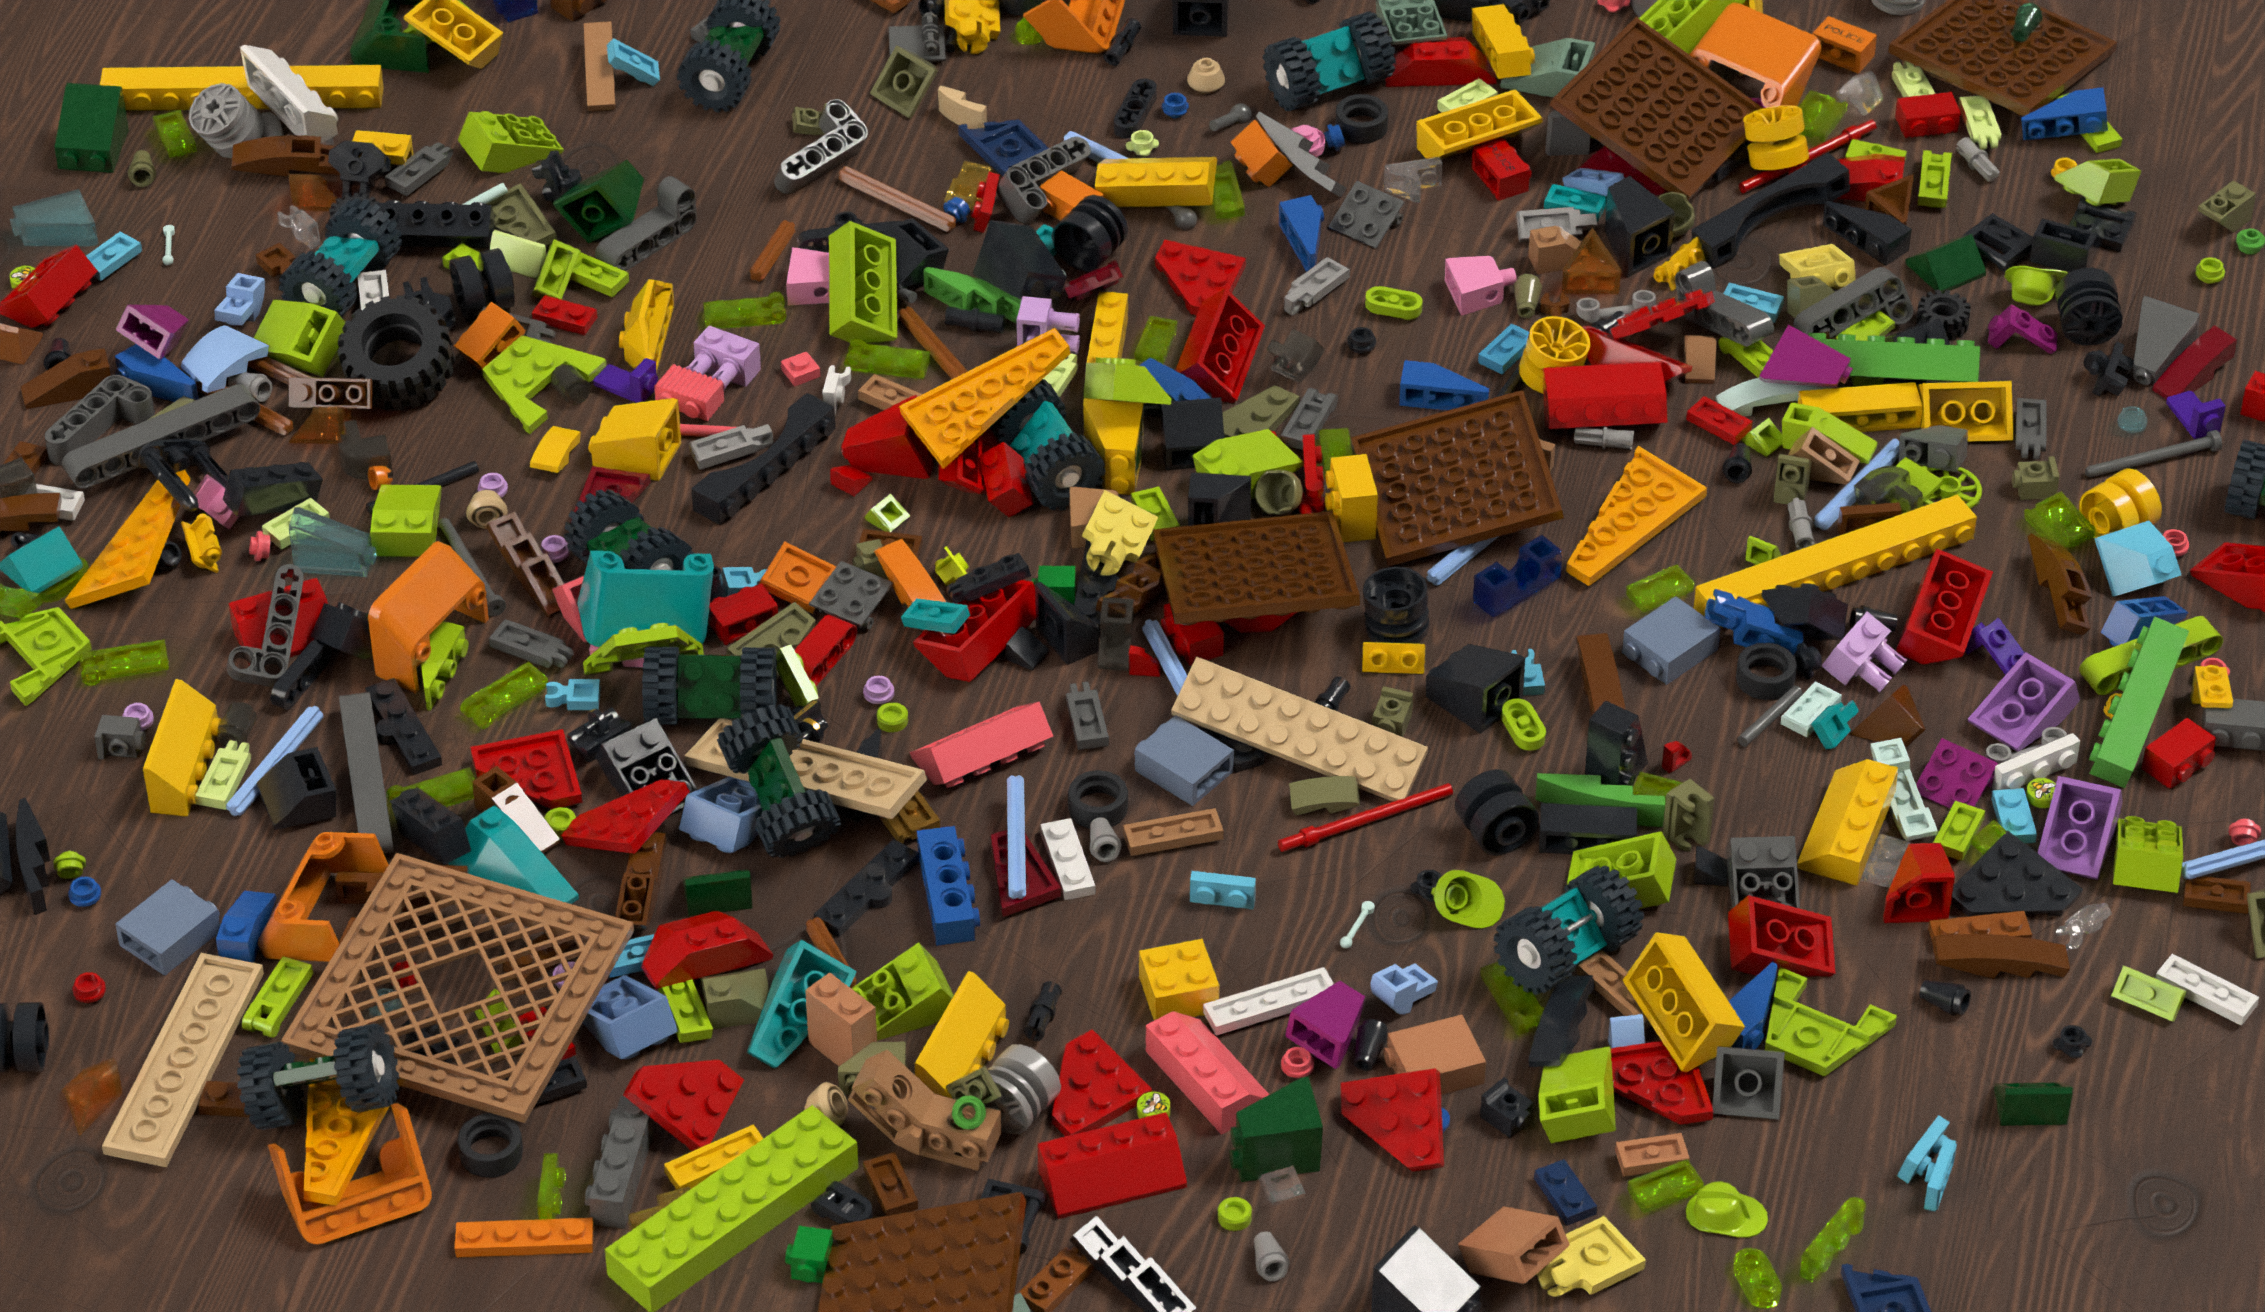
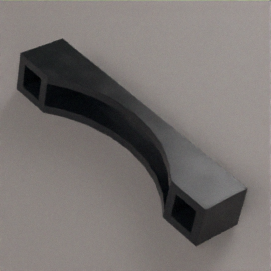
[1691,153,1850,268]
[691,393,836,525]

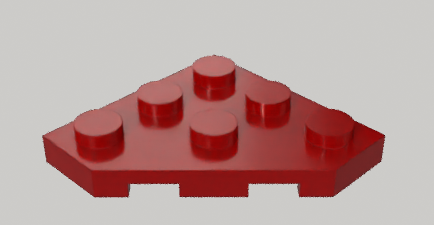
[1155,239,1246,315]
[1610,289,1715,340]
[470,729,583,809]
[561,779,690,854]
[1052,1029,1152,1137]
[1611,1041,1714,1125]
[623,1059,744,1151]
[1341,1068,1444,1172]

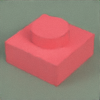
[781,351,821,386]

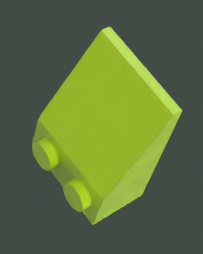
[1193,429,1304,500]
[370,485,442,557]
[1567,831,1676,909]

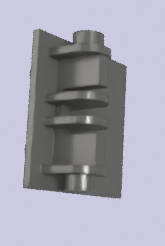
[889,12,945,62]
[1328,181,1405,249]
[809,561,893,630]

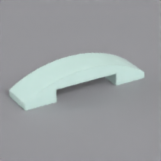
[1715,378,1830,417]
[1870,738,1938,841]

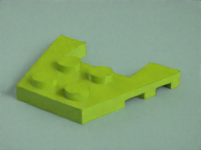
[482,335,607,434]
[0,607,92,706]
[583,623,704,675]
[1765,967,1897,1076]

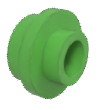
[2236,228,2265,254]
[952,1095,986,1129]

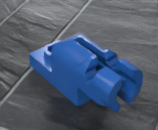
[1705,589,1803,656]

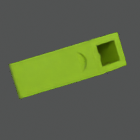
[1782,402,1878,464]
[421,621,469,710]

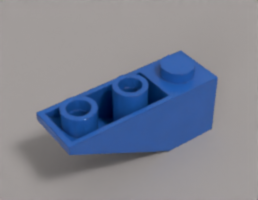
[2021,87,2108,141]

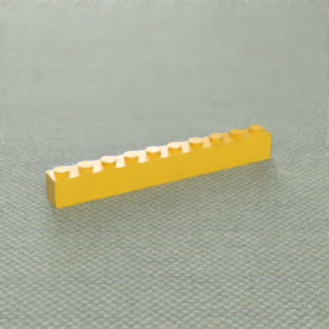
[100,65,383,110]
[1694,494,1977,628]

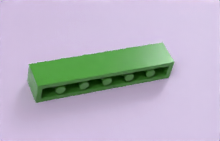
[1808,333,1981,382]
[2089,616,2189,788]

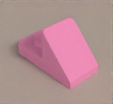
[193,474,238,529]

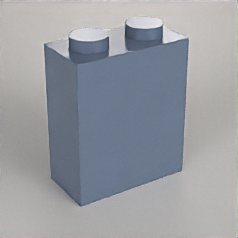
[1622,596,1720,685]
[1134,715,1234,806]
[115,879,220,976]

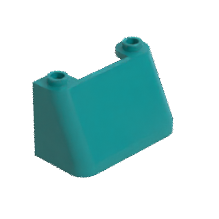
[577,551,714,647]

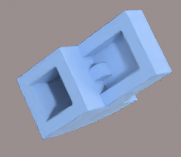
[214,273,265,326]
[1371,963,1438,1014]

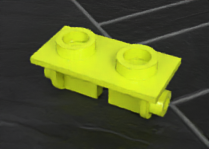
[935,546,969,586]

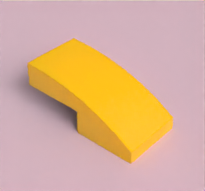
[530,426,581,473]

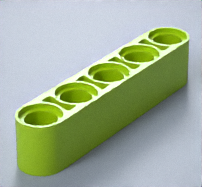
[2079,616,2224,695]

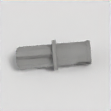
[1956,137,1999,182]
[1574,426,1634,450]
[1788,498,1815,550]

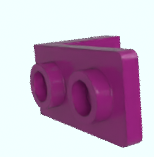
[1988,304,2058,354]

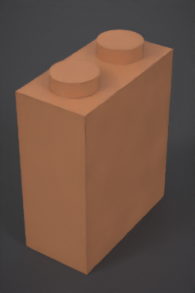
[805,972,877,1066]
[1383,1015,1486,1095]
[1458,1206,1570,1284]

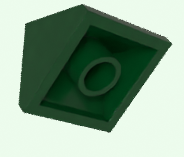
[1905,234,1986,294]
[682,869,753,917]
[1994,1082,2073,1126]

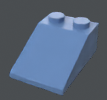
[679,777,763,853]
[582,975,678,1059]

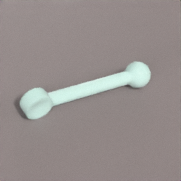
[162,225,175,266]
[1340,901,1375,949]

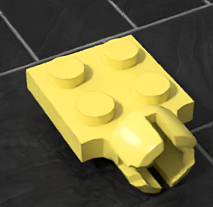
[1082,490,1158,575]
[1537,1216,1646,1297]

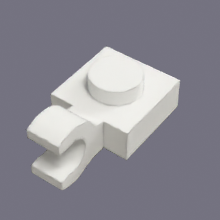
[823,365,851,414]

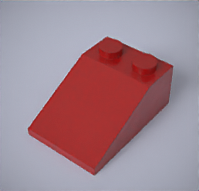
[2190,542,2265,612]
[1728,895,1836,977]

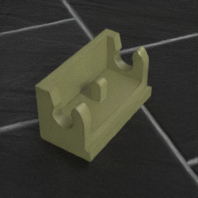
[1663,779,1714,852]

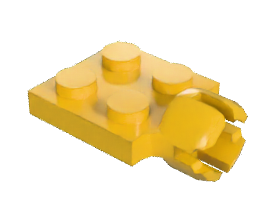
[944,0,1000,54]

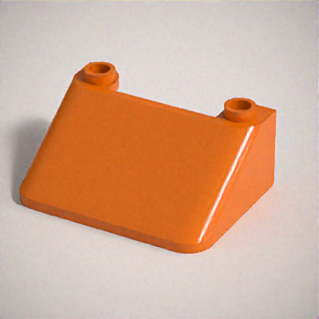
[1689,3,1821,108]

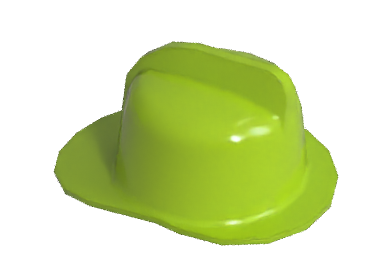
[2005,266,2068,306]
[1431,870,1505,928]
[1686,1181,1768,1238]

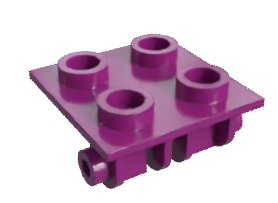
[1916,738,1998,809]

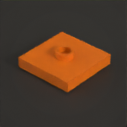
[759,541,836,614]

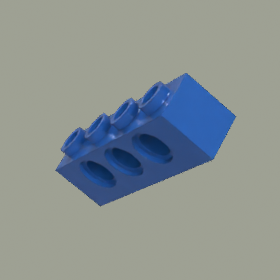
[917,826,980,946]

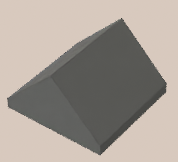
[1545,110,1591,156]
[1712,1046,1784,1119]

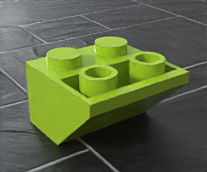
[2054,159,2141,206]

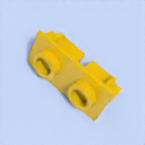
[1653,237,1706,291]
[181,514,222,573]
[1362,642,1425,674]

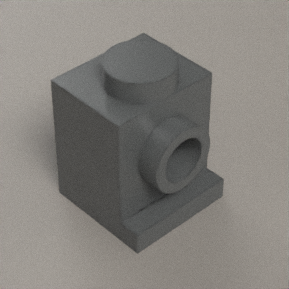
[94,715,146,759]

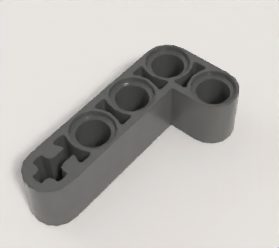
[774,99,868,194]
[996,137,1091,224]
[595,176,697,271]
[1675,261,1774,347]
[1793,267,1913,338]
[45,375,155,465]
[227,564,304,687]

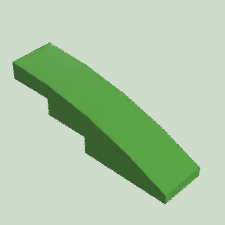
[923,267,1022,324]
[1536,773,1665,827]

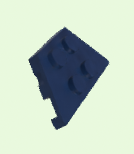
[958,120,1048,177]
[1841,1264,1931,1312]

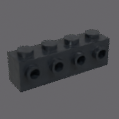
[377,200,495,248]

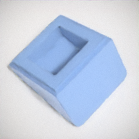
[1608,1014,1645,1048]

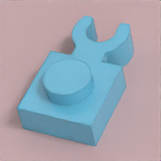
[721,567,770,596]
[1511,649,1545,696]
[545,679,601,710]

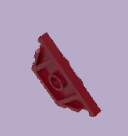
[1064,259,1123,301]

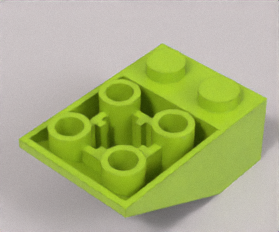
[458,111,564,173]
[254,300,345,377]
[2113,816,2183,893]
[851,943,954,1041]
[1539,1046,1616,1143]

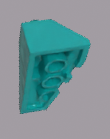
[448,805,579,904]
[747,940,857,1069]

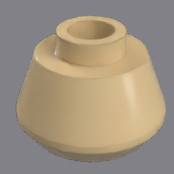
[1187,58,1225,94]
[466,490,508,529]
[805,1082,848,1126]

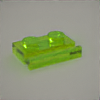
[1798,90,1848,142]
[2024,491,2095,549]

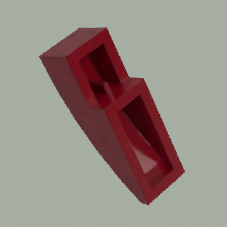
[2152,325,2237,400]

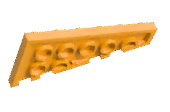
[899,328,1071,469]
[1566,446,1707,586]
[65,470,190,609]
[304,1058,400,1206]

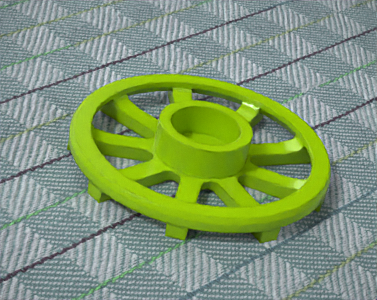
[1921,467,1982,509]

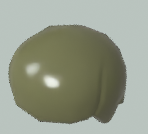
[1658,192,1695,238]
[1254,470,1303,515]

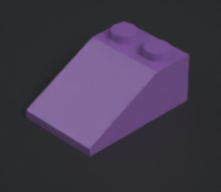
[1968,652,2080,752]
[2038,776,2123,880]

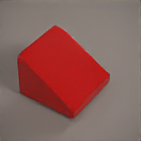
[830,465,873,496]

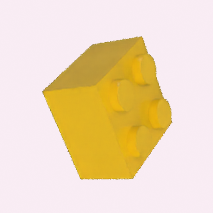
[1325,454,1378,542]
[1139,939,1219,1021]

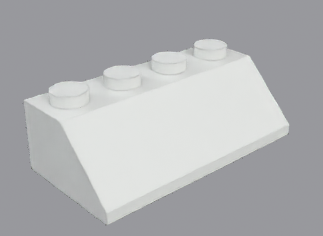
[240,45,338,144]

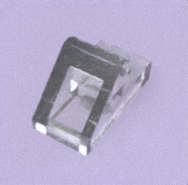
[1835,71,1884,116]
[1384,157,1442,203]

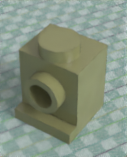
[2012,456,2059,500]
[852,539,889,580]
[1372,686,1413,737]

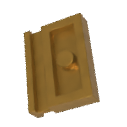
[879,791,940,844]

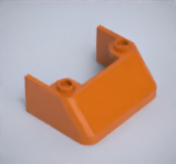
[1023,0,1125,54]
[368,541,489,694]
[258,832,389,962]
[268,1103,432,1244]

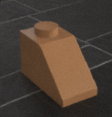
[1528,225,1592,274]
[1788,427,1860,485]

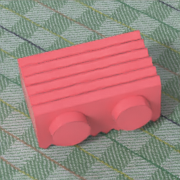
[654,364,724,422]

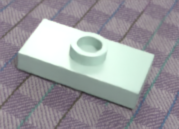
[1781,681,1842,737]

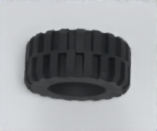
[338,295,455,411]

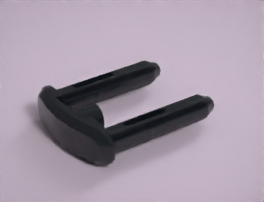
[137,439,229,512]

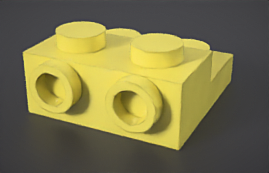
[1779,244,1855,289]

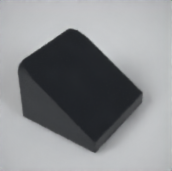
[1006,626,1049,671]
[1694,846,1727,886]

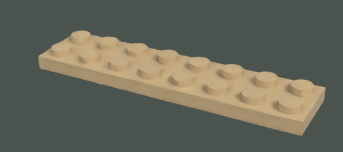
[1171,657,1428,802]
[685,718,927,819]
[102,953,264,1167]

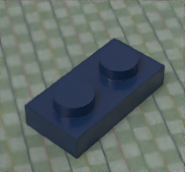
[1534,1159,1597,1226]

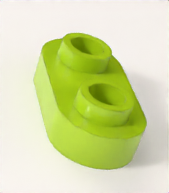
[1365,286,1423,320]
[1502,699,1546,750]

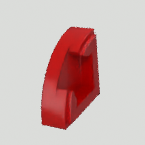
[1129,645,1161,677]
[1662,741,1692,773]

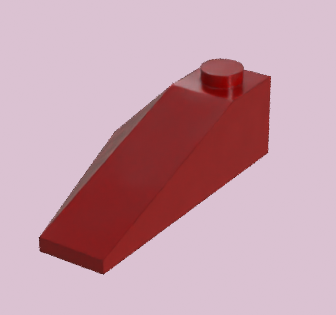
[1788,153,1905,201]

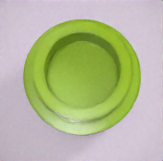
[2195,257,2225,284]
[53,851,86,879]

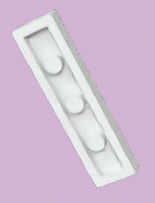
[1203,967,1334,1036]

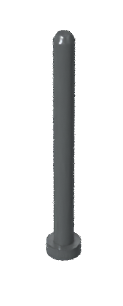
[2085,430,2222,477]
[439,518,506,616]

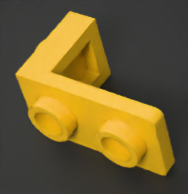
[2191,665,2233,708]

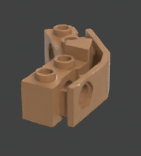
[848,1050,1001,1171]

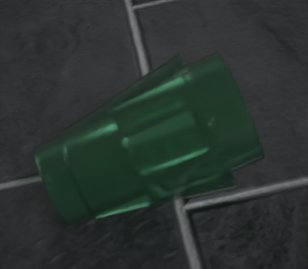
[2012,3,2043,42]

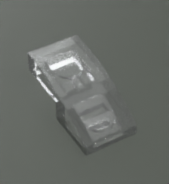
[1862,834,1911,888]
[1258,1166,1305,1206]

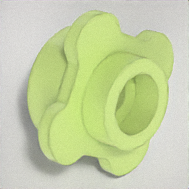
[1126,130,1159,156]

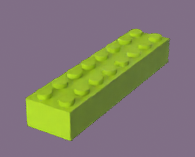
[605,1105,858,1312]

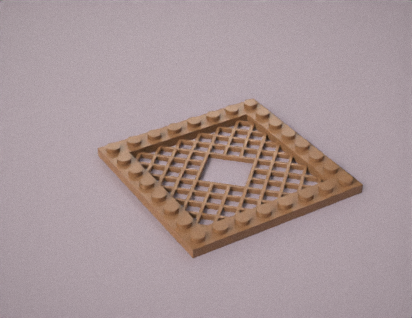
[281,853,634,1123]

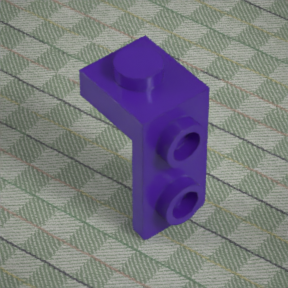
[593,358,658,403]
[2166,391,2226,439]
[1965,618,2025,675]

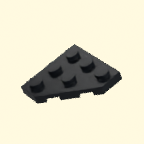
[1951,830,2083,917]

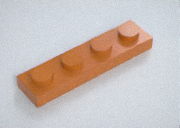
[455,1218,594,1258]

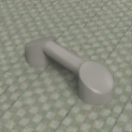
[1576,290,1656,323]
[1985,727,2067,765]

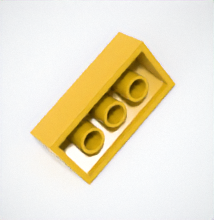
[1417,90,1543,163]
[1095,157,1217,207]
[143,679,222,816]
[1797,759,1898,886]
[1622,932,1745,1072]
[915,971,1009,1099]

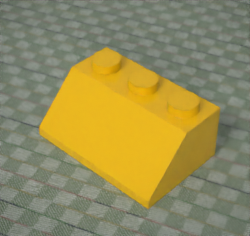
[403,0,503,69]
[1917,381,2013,442]

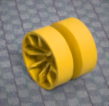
[1743,106,1809,170]
[1519,316,1590,394]
[2079,468,2162,538]

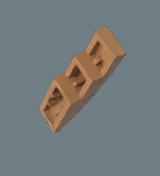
[584,22,616,111]

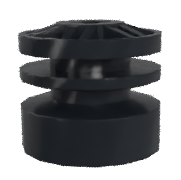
[1052,195,1129,272]
[2055,267,2123,345]
[1363,567,1430,644]

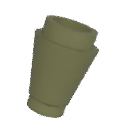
[128,150,156,187]
[1513,274,1542,318]

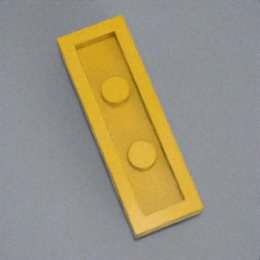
[664,1124,764,1195]

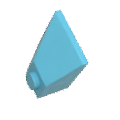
[2094,521,2181,596]

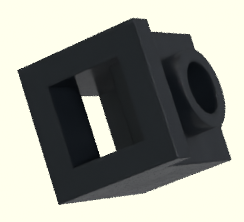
[1480,1077,1534,1138]

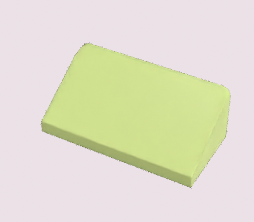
[489,230,546,279]

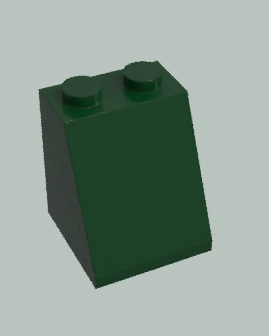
[54,83,129,173]
[553,160,644,243]
[1229,1077,1323,1182]

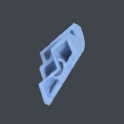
[181,325,269,393]

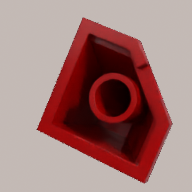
[841,395,935,479]
[1883,843,1954,923]

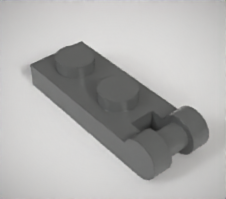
[1281,387,1338,450]

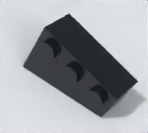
[1585,700,1648,786]

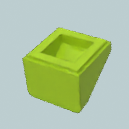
[1741,418,1783,457]
[864,493,910,532]
[1745,536,1782,565]

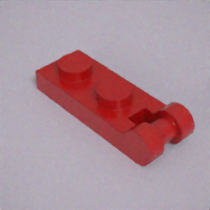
[1302,434,1325,513]

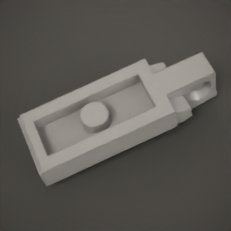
[1516,207,1597,242]
[1283,257,1350,315]
[689,424,774,469]

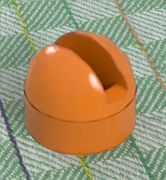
[368,465,393,490]

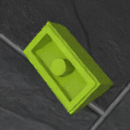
[531,239,581,300]

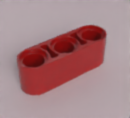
[794,614,858,686]

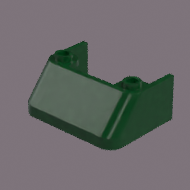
[350,0,430,73]

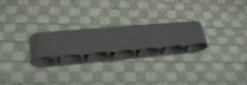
[62,384,261,489]
[339,692,394,854]

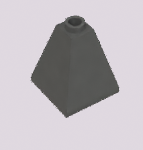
[2133,296,2200,385]

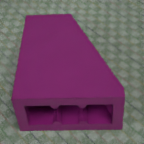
[116,304,189,359]
[1759,324,1853,388]
[1285,981,1365,1069]

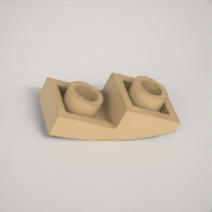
[938,86,987,129]

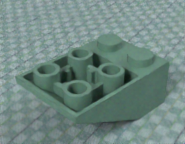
[1376,0,1447,45]
[1500,38,1595,97]

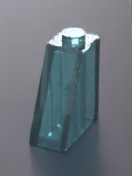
[10,189,99,246]
[289,507,376,577]

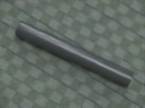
[1737,685,1803,747]

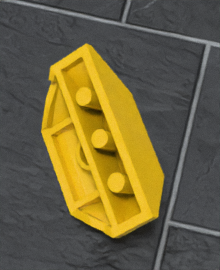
[619,279,674,372]

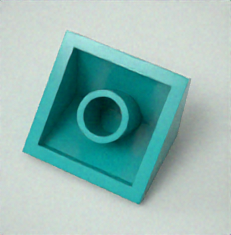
[0,526,83,597]

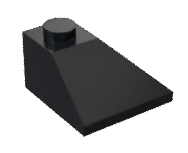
[1035,582,1101,665]

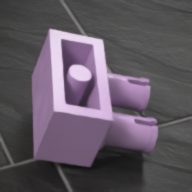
[1017,296,1080,354]
[686,325,761,390]
[1822,612,1907,693]

